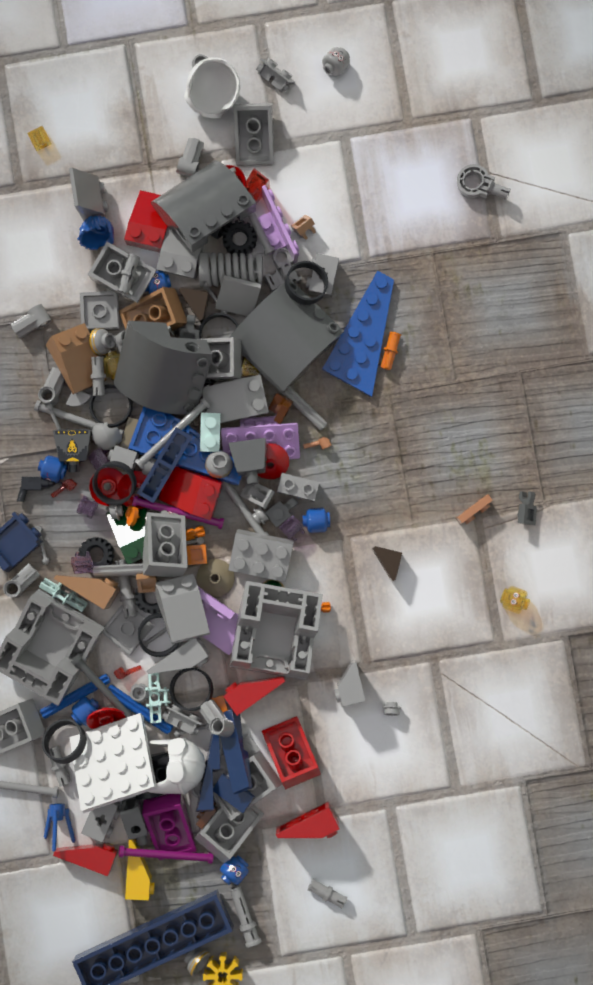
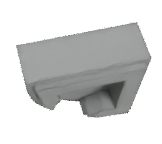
[66,391,91,407]

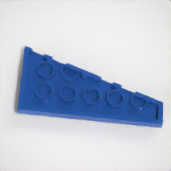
[322,271,394,398]
[128,406,242,486]

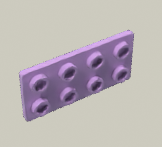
[258,185,299,264]
[221,416,300,459]
[198,586,238,655]

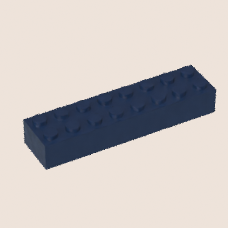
[72,889,234,985]

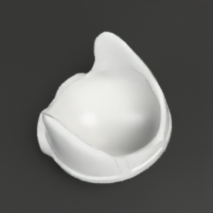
[184,58,240,118]
[148,738,206,794]

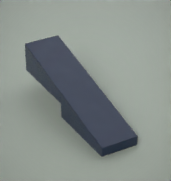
[137,427,192,503]
[220,709,252,794]
[195,733,220,812]

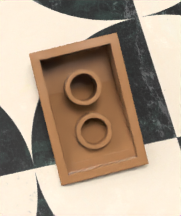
[119,287,187,331]
[46,323,107,395]
[54,575,120,609]

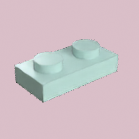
[200,413,221,452]

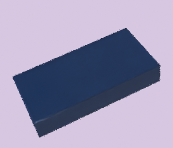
[213,773,255,813]

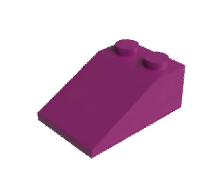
[142,794,197,860]

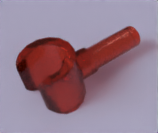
[51,479,77,498]
[114,665,142,679]

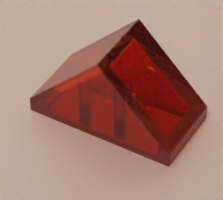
[246,168,270,204]

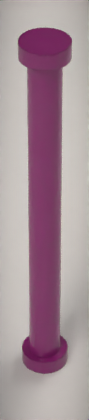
[132,495,224,529]
[119,845,213,864]

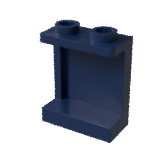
[0,512,43,572]

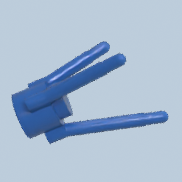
[44,803,76,852]

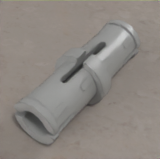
[117,254,140,295]
[90,357,106,396]
[49,746,71,787]
[307,879,348,909]

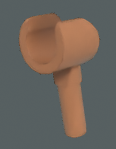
[303,437,331,450]

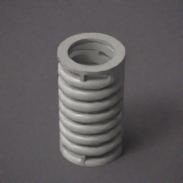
[199,252,263,288]

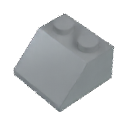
[334,660,365,707]

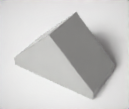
[240,484,275,510]

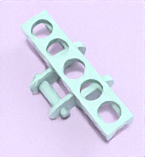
[39,578,88,612]
[145,673,171,724]

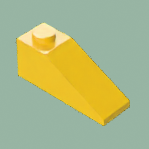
[125,839,155,901]

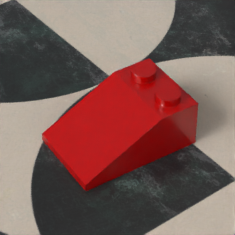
[124,190,168,253]
[159,466,224,520]
[223,676,286,716]
[262,716,321,790]
[276,801,340,838]

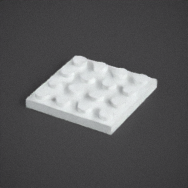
[69,713,157,813]

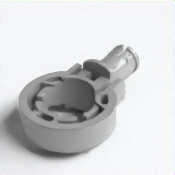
[457,164,511,200]

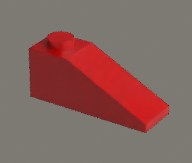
[53,843,118,876]

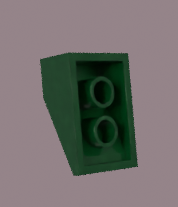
[106,505,148,564]

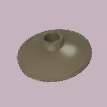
[196,559,235,597]

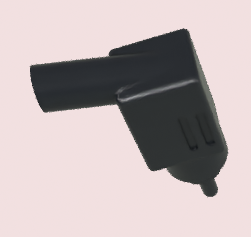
[16,477,62,502]

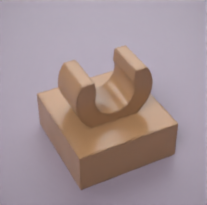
[291,215,316,240]
[136,573,157,593]

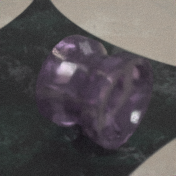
[76,495,99,519]

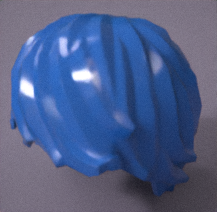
[77,215,114,250]

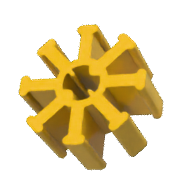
[203,952,243,985]

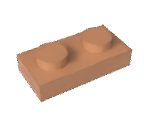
[456,494,493,525]

